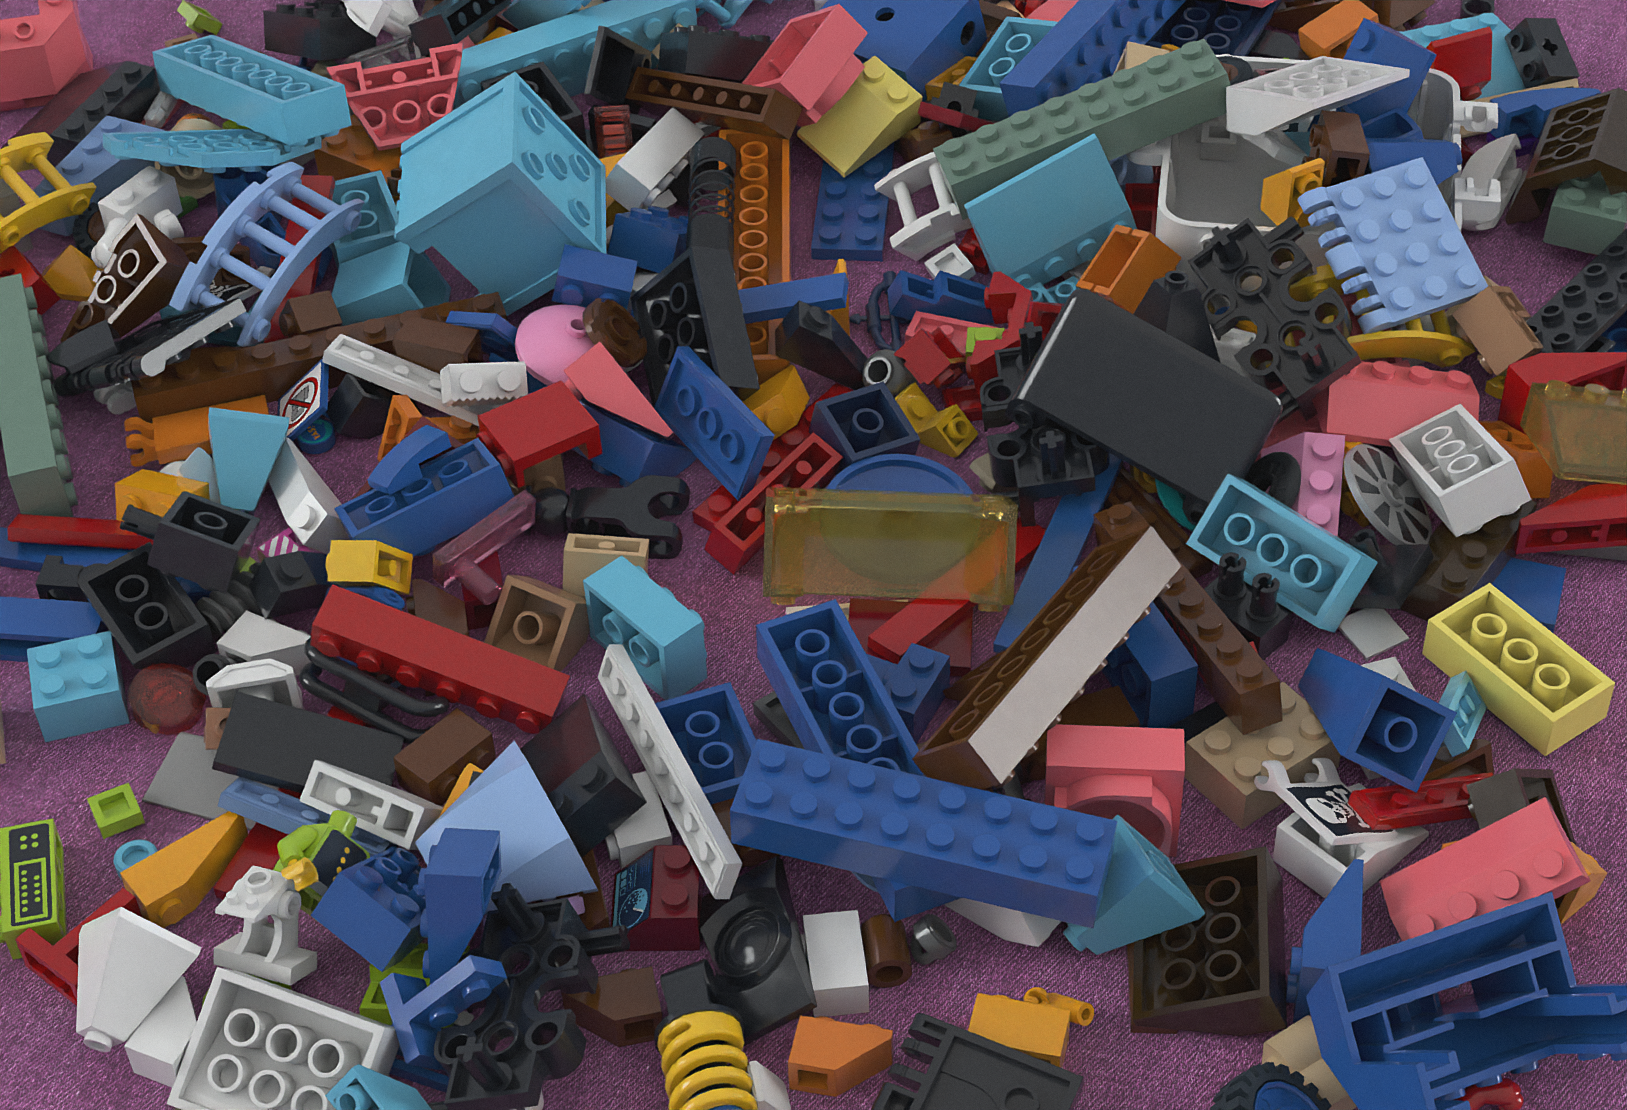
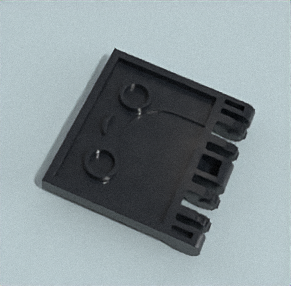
[54,298,246,398]
[871,1013,1084,1110]

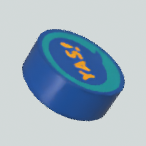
[297,419,336,454]

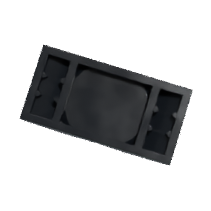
[700,856,818,1047]

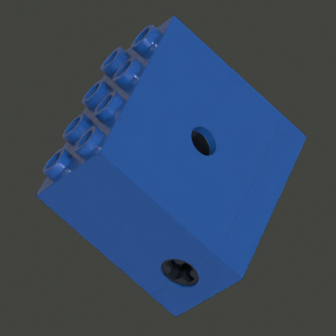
[820,0,988,101]

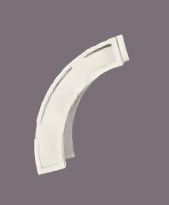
[874,152,972,261]

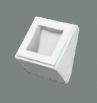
[747,1060,791,1110]

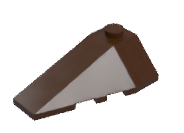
[60,213,190,343]

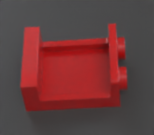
[476,380,602,489]

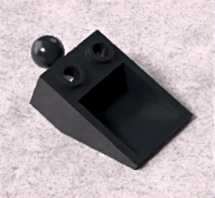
[584,26,652,115]

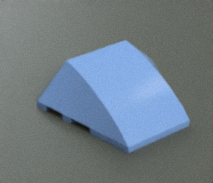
[415,740,598,915]

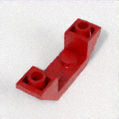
[966,271,1033,394]

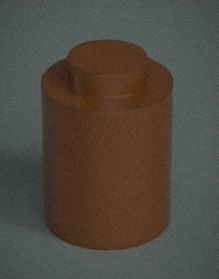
[860,914,912,988]

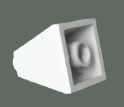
[76,907,202,1052]

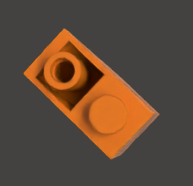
[788,1015,894,1097]

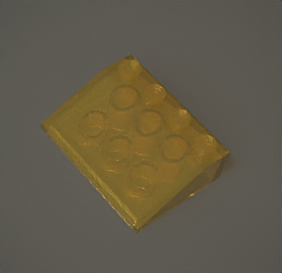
[1520,380,1627,485]

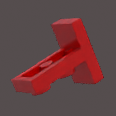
[15,888,142,1006]

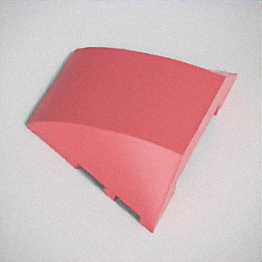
[326,43,464,151]

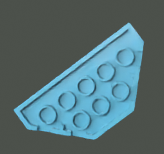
[103,129,322,173]

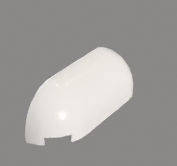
[1460,133,1522,231]

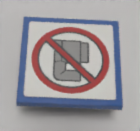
[277,358,330,442]

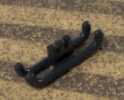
[299,637,449,745]

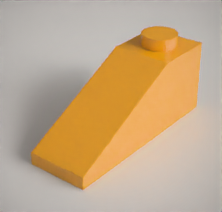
[120,811,248,928]

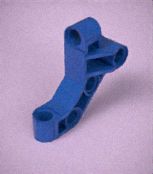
[213,163,333,287]

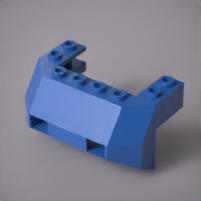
[1306,892,1627,1110]

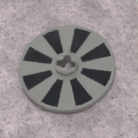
[1344,444,1432,546]

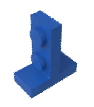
[380,955,507,1070]

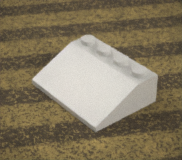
[1226,56,1410,139]
[167,967,400,1110]

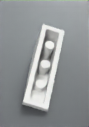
[268,437,350,554]

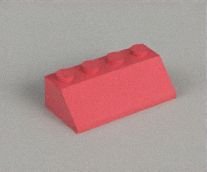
[1312,361,1480,447]
[1380,797,1591,941]

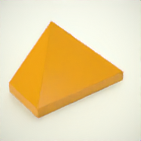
[42,244,104,302]

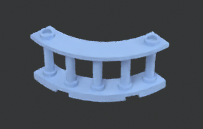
[169,162,364,347]

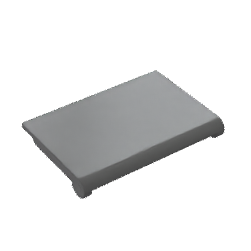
[142,731,279,831]

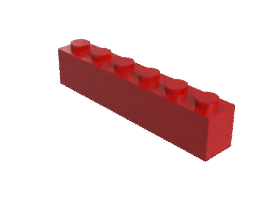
[310,584,570,734]

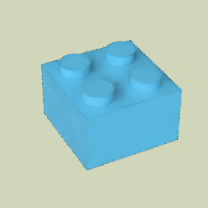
[27,631,130,742]

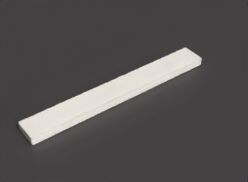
[598,644,742,899]

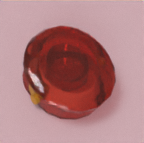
[128,663,207,735]

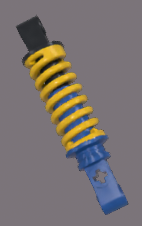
[654,959,758,1110]

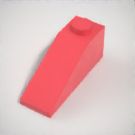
[563,341,675,440]

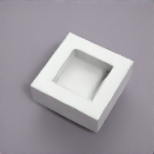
[924,243,976,279]

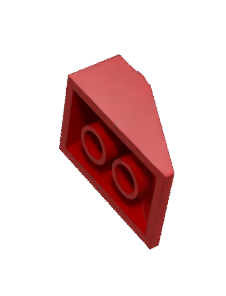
[1497,352,1627,444]

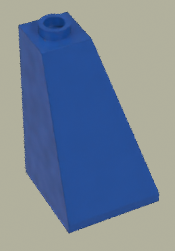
[1298,647,1457,793]

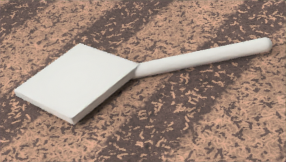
[1338,608,1409,660]

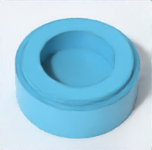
[113,840,158,880]

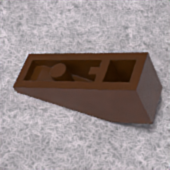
[895,121,953,163]

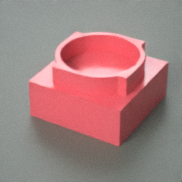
[741,4,868,127]
[1044,724,1185,858]

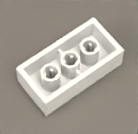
[1389,404,1532,537]

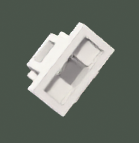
[214,865,317,985]

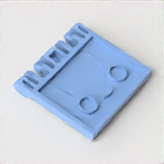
[1297,157,1488,334]

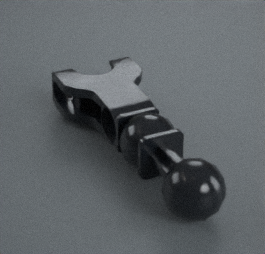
[471,475,691,559]

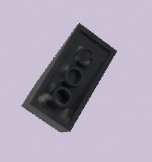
[520,694,647,858]

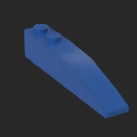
[489,352,697,487]

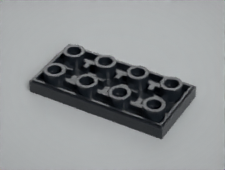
[212,691,404,794]

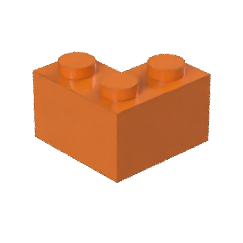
[1298,0,1379,59]

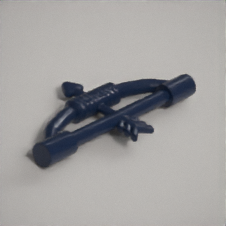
[849,271,912,351]

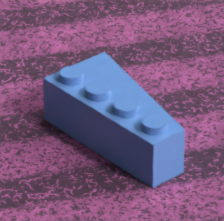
[33,115,165,236]

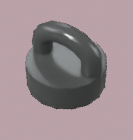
[910,914,957,965]

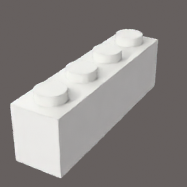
[606,107,705,211]

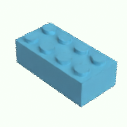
[1186,474,1378,633]

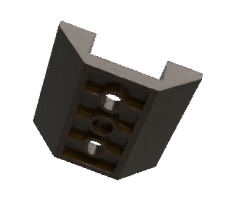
[1505,88,1627,225]

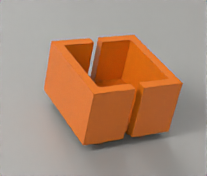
[1075,224,1182,314]

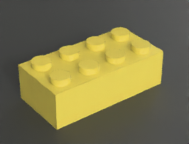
[1422,583,1615,756]

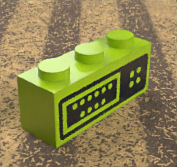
[0,818,67,960]

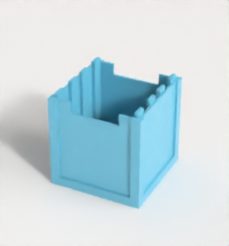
[394,72,606,316]

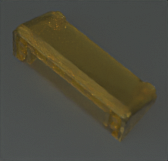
[762,487,1018,612]

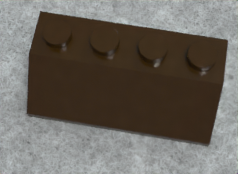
[1400,500,1537,621]

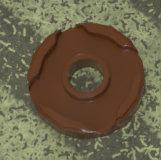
[583,298,647,368]

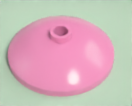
[515,305,626,386]

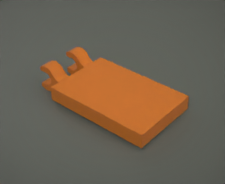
[124,395,269,467]

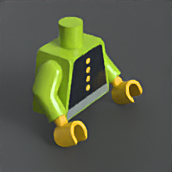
[273,810,370,921]

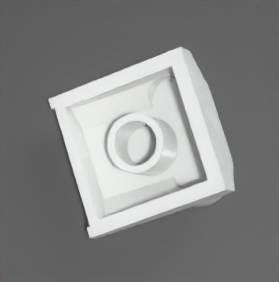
[206,658,304,710]

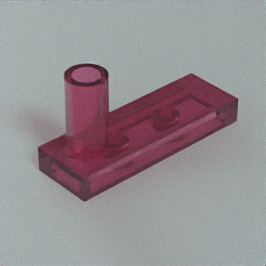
[433,490,536,605]

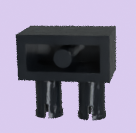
[1204,552,1292,661]

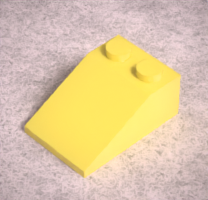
[797,56,923,178]

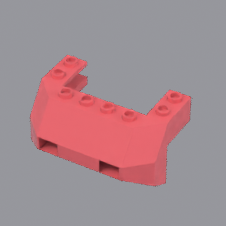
[0,0,93,112]

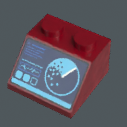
[610,845,704,951]

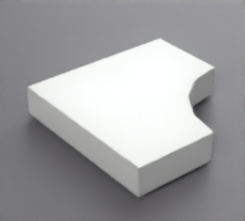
[1216,113,1307,166]

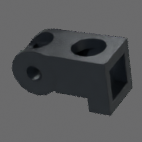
[35,555,106,602]

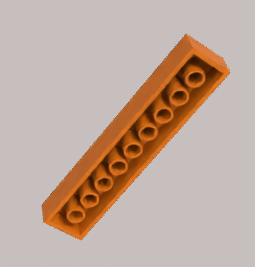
[717,129,791,385]

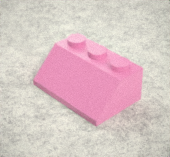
[1261,432,1345,537]

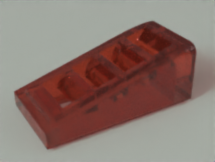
[594,105,634,159]

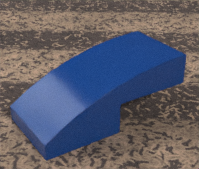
[367,425,452,495]

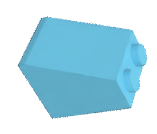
[332,241,451,327]

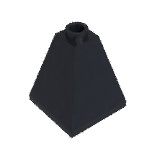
[1133,271,1221,363]

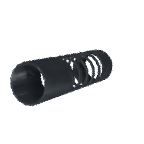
[686,137,737,266]

